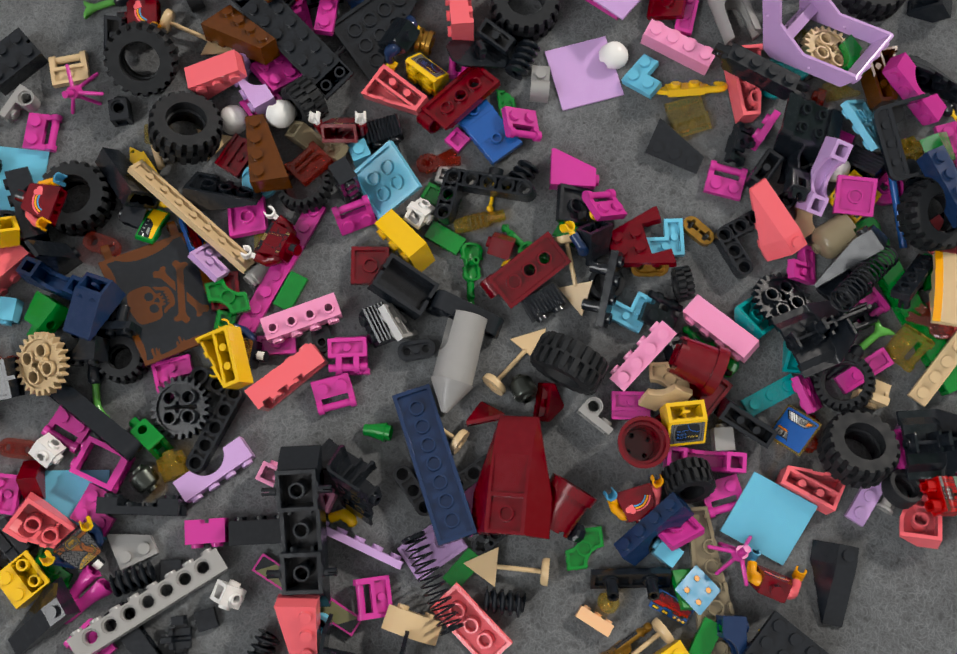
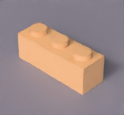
[575,605,614,637]

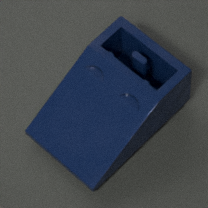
[63,272,126,341]

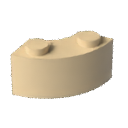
[381,603,443,646]

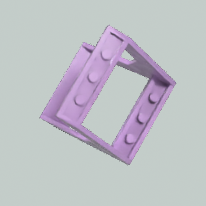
[762,0,894,87]

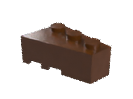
[860,46,898,110]

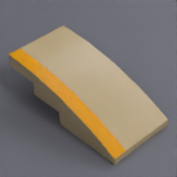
[929,251,957,327]

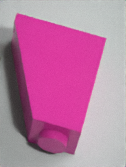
[549,148,599,190]

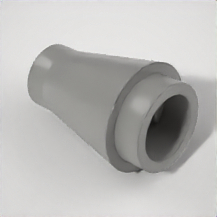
[243,263,270,288]

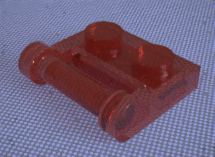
[284,141,334,187]

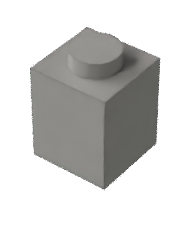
[710,423,736,452]

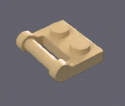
[48,50,91,88]

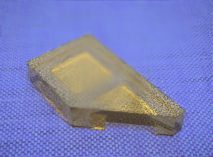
[822,83,861,103]

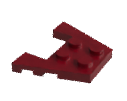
[610,206,677,267]

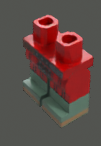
[919,476,957,517]

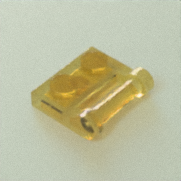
[884,323,935,373]

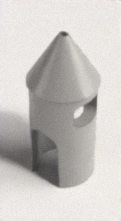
[707,0,762,46]
[431,310,487,414]

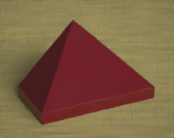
[533,383,564,422]
[466,401,505,427]

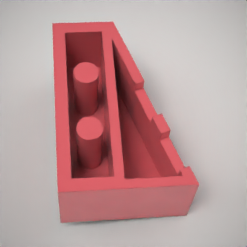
[361,63,429,116]
[0,244,36,297]
[775,465,846,515]

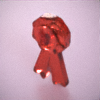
[416,148,461,174]
[905,303,954,340]

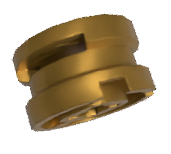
[414,27,436,56]

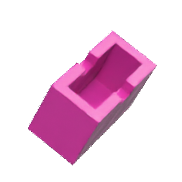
[184,518,229,549]

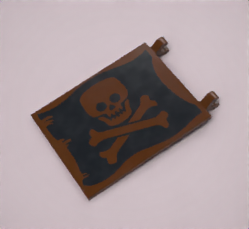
[98,221,217,367]

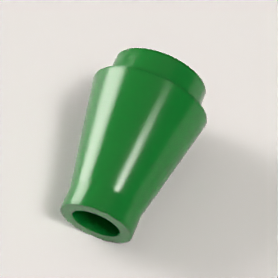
[363,423,393,442]

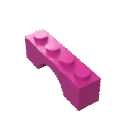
[882,52,947,126]
[663,447,747,474]

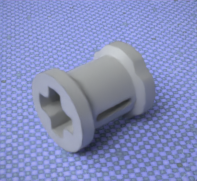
[876,497,895,516]

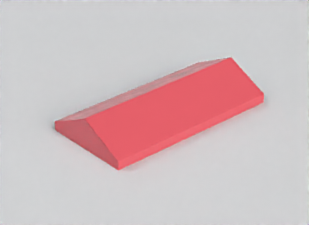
[430,582,513,654]

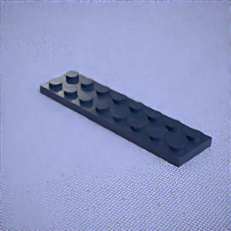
[392,384,478,547]

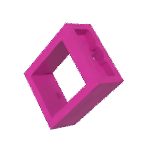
[69,436,136,494]

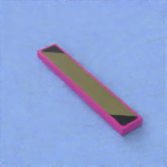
[252,553,361,636]

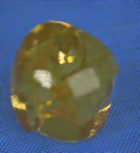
[597,592,620,614]

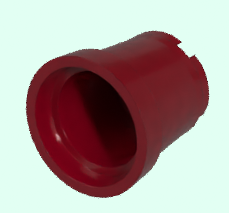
[667,336,731,396]
[617,416,670,469]
[550,472,597,538]

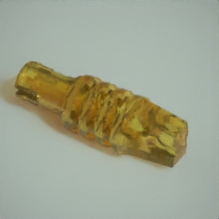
[453,209,506,233]

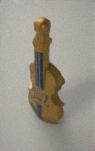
[601,622,652,654]

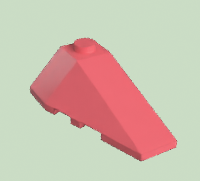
[899,479,942,549]

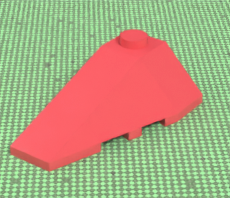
[749,178,808,262]
[2,492,78,549]

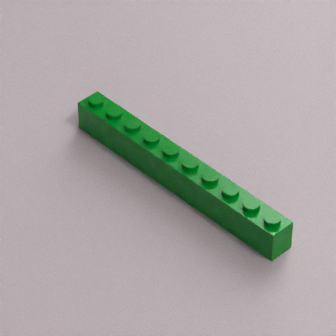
[853,217,957,396]

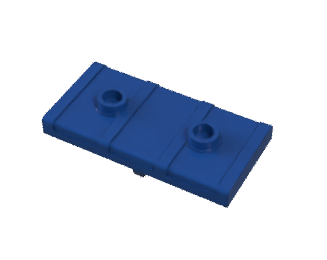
[458,96,523,166]

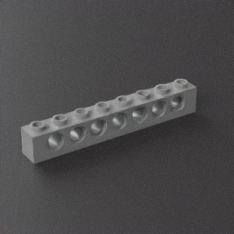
[66,547,229,654]

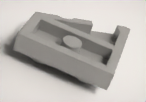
[378,303,418,342]
[106,534,159,571]

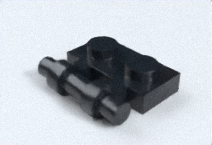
[637,290,683,330]

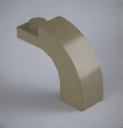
[284,120,350,164]

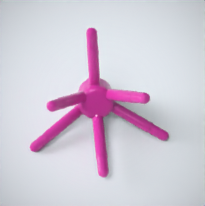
[62,64,104,114]
[707,536,752,586]

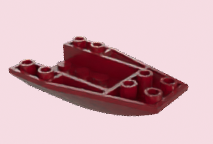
[472,415,553,539]

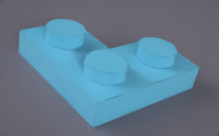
[621,54,662,99]
[646,218,685,257]
[611,291,652,334]

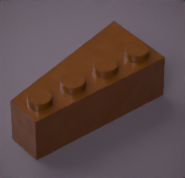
[200,5,280,65]
[245,114,293,193]

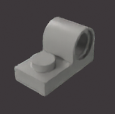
[529,65,550,103]
[0,84,41,124]
[576,397,613,437]

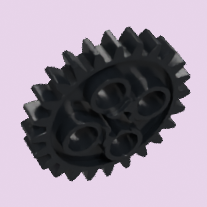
[751,272,813,327]
[149,376,213,440]

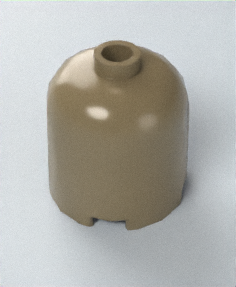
[811,214,857,259]

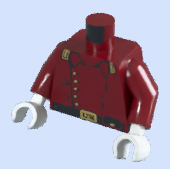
[308,111,368,143]
[240,206,302,267]

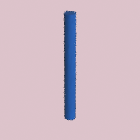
[888,177,907,249]

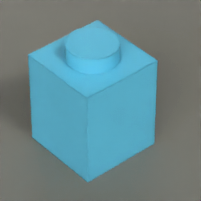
[347,138,371,168]
[0,296,24,327]
[650,538,684,568]

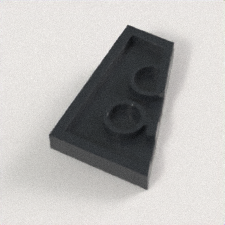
[645,118,704,174]

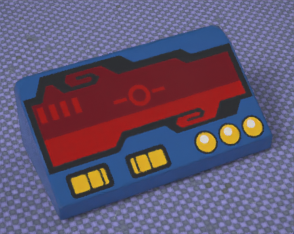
[179,218,206,253]
[648,588,694,626]

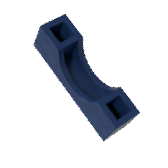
[916,145,957,228]
[15,255,82,301]
[614,492,694,566]
[716,615,749,654]

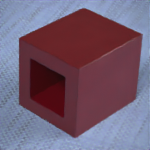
[485,232,516,260]

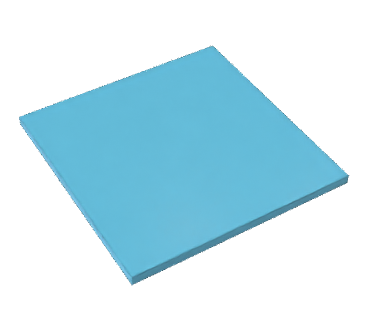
[0,146,50,211]
[44,470,110,540]
[720,471,818,565]

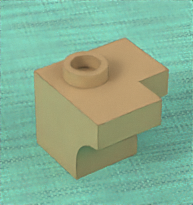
[851,379,892,410]

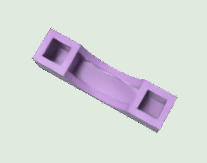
[234,53,276,116]
[795,136,853,217]
[173,436,256,503]

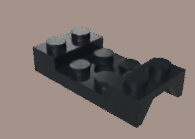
[96,493,188,516]

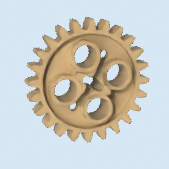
[800,26,845,69]
[15,332,70,396]

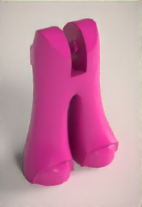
[65,563,113,625]

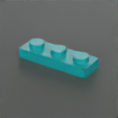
[740,373,796,415]

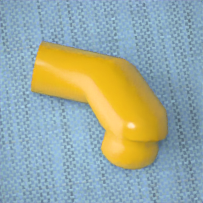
[328,509,357,527]

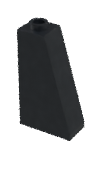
[95,147,160,209]

